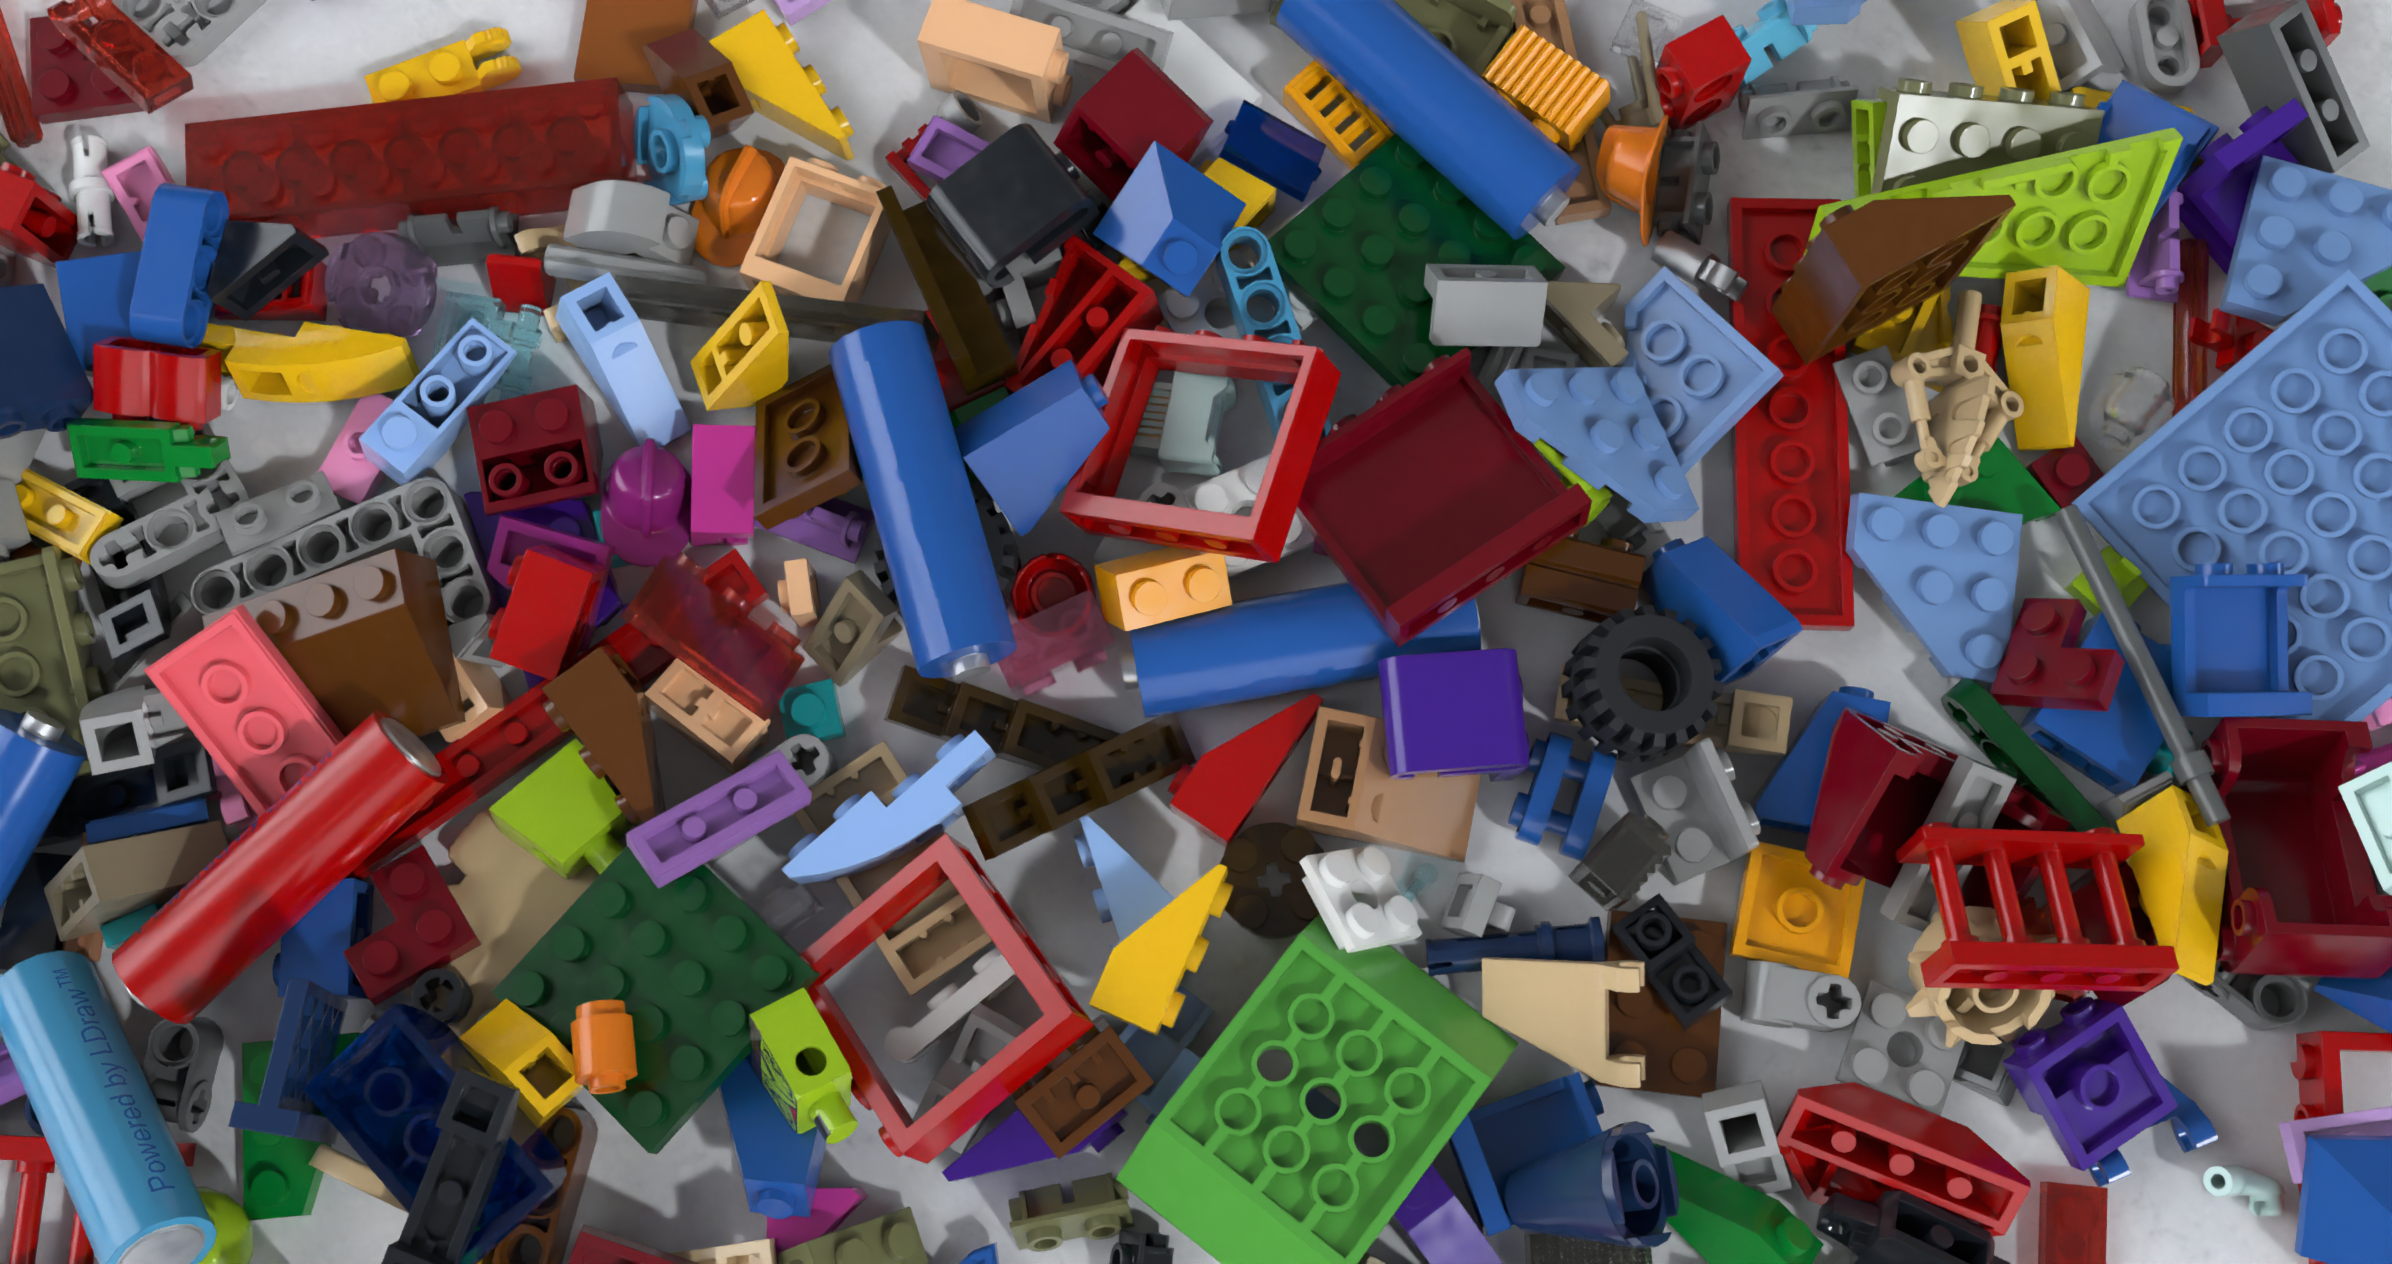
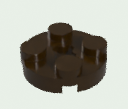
[1220,822,1325,939]

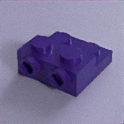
[2002,997,2178,1171]

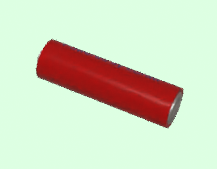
[112,710,449,1024]

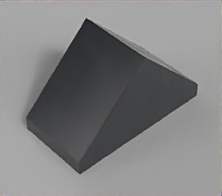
[206,220,330,321]

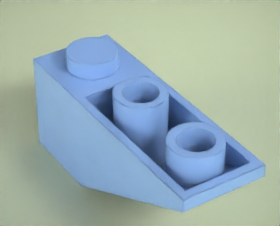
[555,272,692,447]
[359,317,517,486]
[1074,815,1202,971]

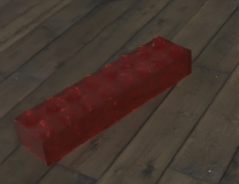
[185,77,638,239]

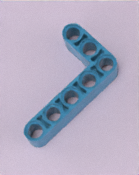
[1215,226,1332,440]

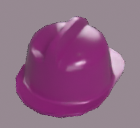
[600,438,692,567]

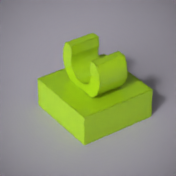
[2064,545,2149,616]

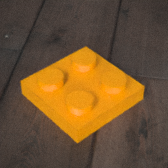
[1728,841,1866,979]

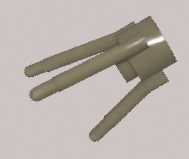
[1599,10,1669,142]

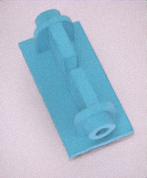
[1733,0,1817,89]

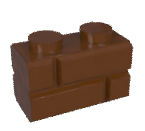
[1515,531,1646,624]

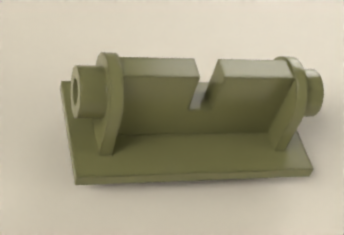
[1009,1172,1135,1252]

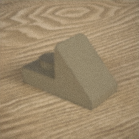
[1543,281,1629,367]
[802,570,903,687]

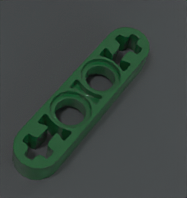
[1941,678,2113,832]

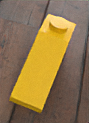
[1955,0,2061,100]
[690,281,789,411]

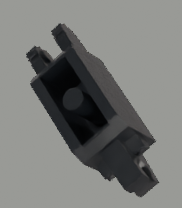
[1816,1190,2010,1264]

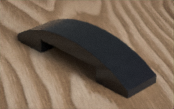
[63,478,172,664]
[37,737,218,847]
[381,1065,520,1264]

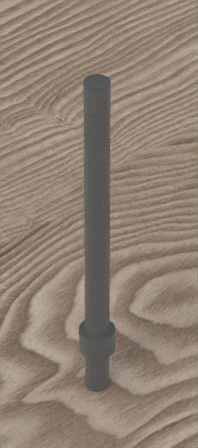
[2055,505,2231,827]

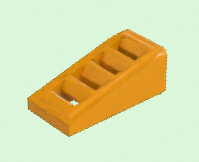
[1283,60,1394,170]

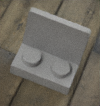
[1627,737,1761,886]

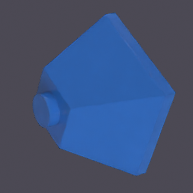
[1092,140,1246,297]
[2295,1134,2392,1264]

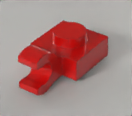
[2188,308,2274,373]

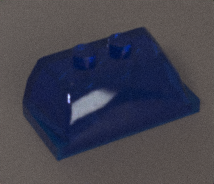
[303,1003,567,1264]

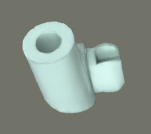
[2203,1165,2286,1216]

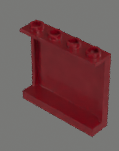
[1295,347,1592,648]

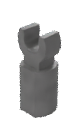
[1651,230,1750,303]

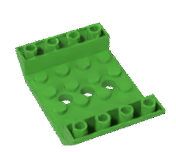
[1116,914,1519,1264]

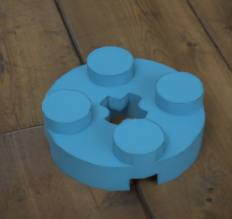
[633,94,711,206]

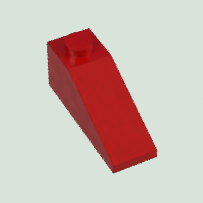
[1167,693,1323,848]

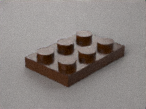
[754,364,862,530]
[1594,910,1727,1098]

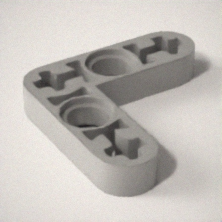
[104,0,267,68]
[90,417,251,589]

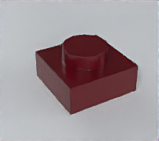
[2026,435,2104,509]

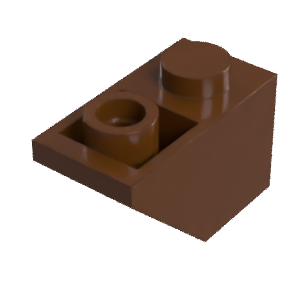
[643,28,755,139]

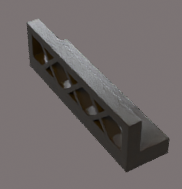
[876,185,1019,395]

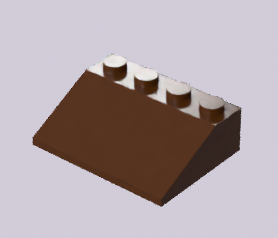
[1771,195,2016,365]
[202,548,466,737]

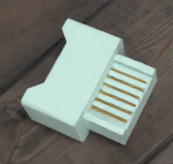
[1130,372,1238,477]

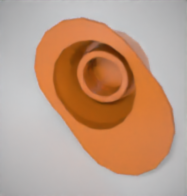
[1596,114,1668,247]
[690,144,785,268]

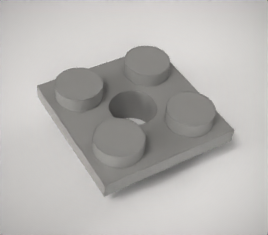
[1835,980,1965,1116]

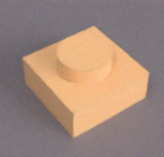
[778,558,822,628]

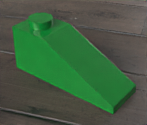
[1654,1143,1824,1264]

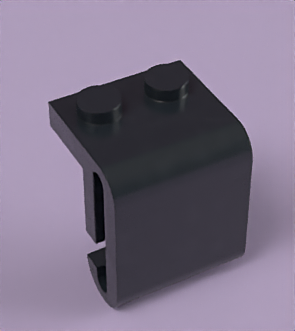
[926,123,1108,288]

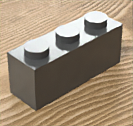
[2217,0,2370,173]

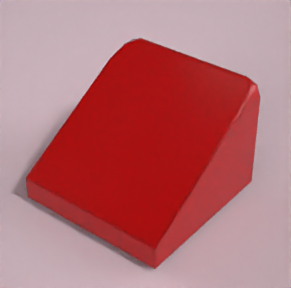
[486,253,556,316]

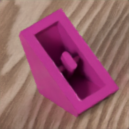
[766,1187,869,1258]

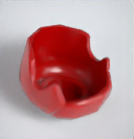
[1010,552,1097,638]

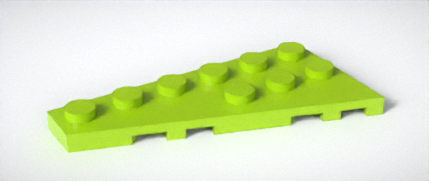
[1804,127,2183,287]

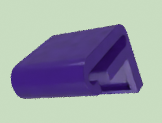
[2177,98,2309,275]
[1378,648,1530,782]

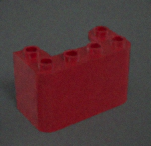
[2180,717,2392,979]

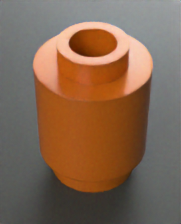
[570,999,638,1094]

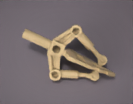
[1890,290,2024,508]

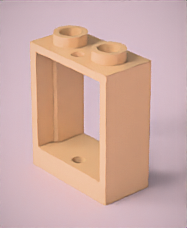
[917,0,1073,123]
[739,156,891,327]

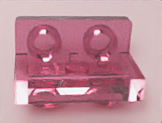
[998,591,1114,697]

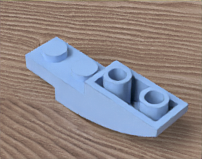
[782,730,996,884]

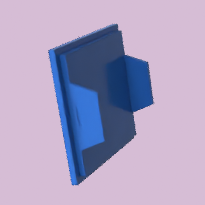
[2096,80,2219,222]

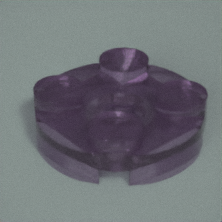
[325,232,438,338]

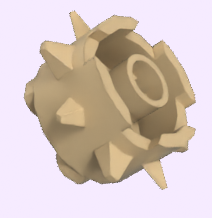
[1905,906,2058,1048]

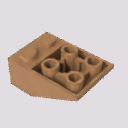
[1295,706,1481,863]

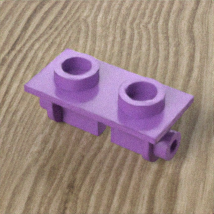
[2126,187,2185,303]
[754,497,875,564]

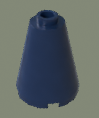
[1502,1121,1679,1249]

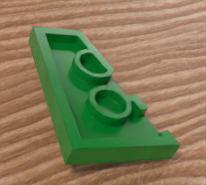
[1894,437,2061,525]
[242,1032,365,1221]

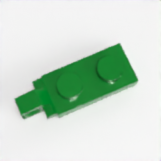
[66,418,231,483]

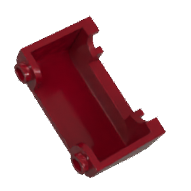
[1805,707,2071,910]

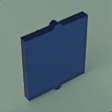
[1218,99,1326,203]

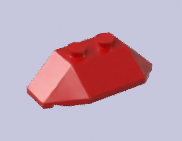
[1776,1082,2031,1237]

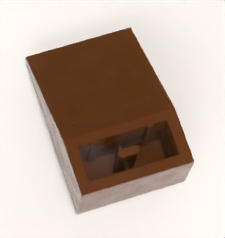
[542,644,666,826]

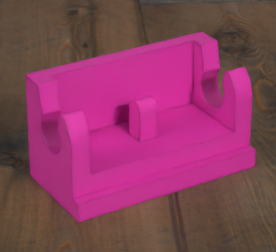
[691,424,755,546]

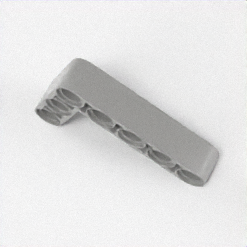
[190,477,501,624]

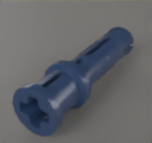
[1425,916,1605,977]

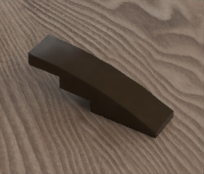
[884,665,1120,771]
[961,713,1197,861]

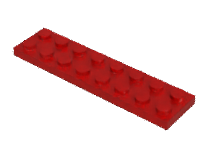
[1727,197,1855,631]

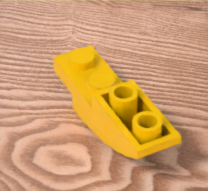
[199,321,420,403]

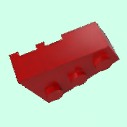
[1005,235,1164,395]

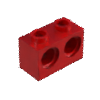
[1656,15,1752,131]

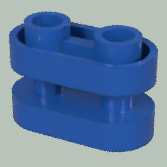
[1508,731,1617,861]

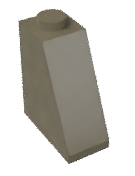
[44,820,232,942]

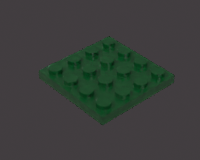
[1268,134,1566,387]
[492,846,821,1155]

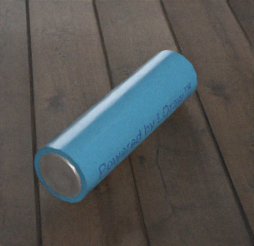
[0,951,217,1264]

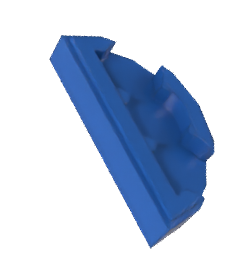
[85,798,209,845]

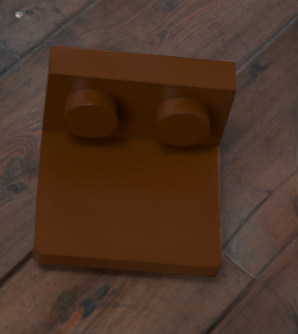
[1012,1014,1154,1159]

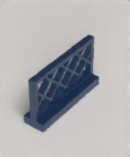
[228,977,348,1145]

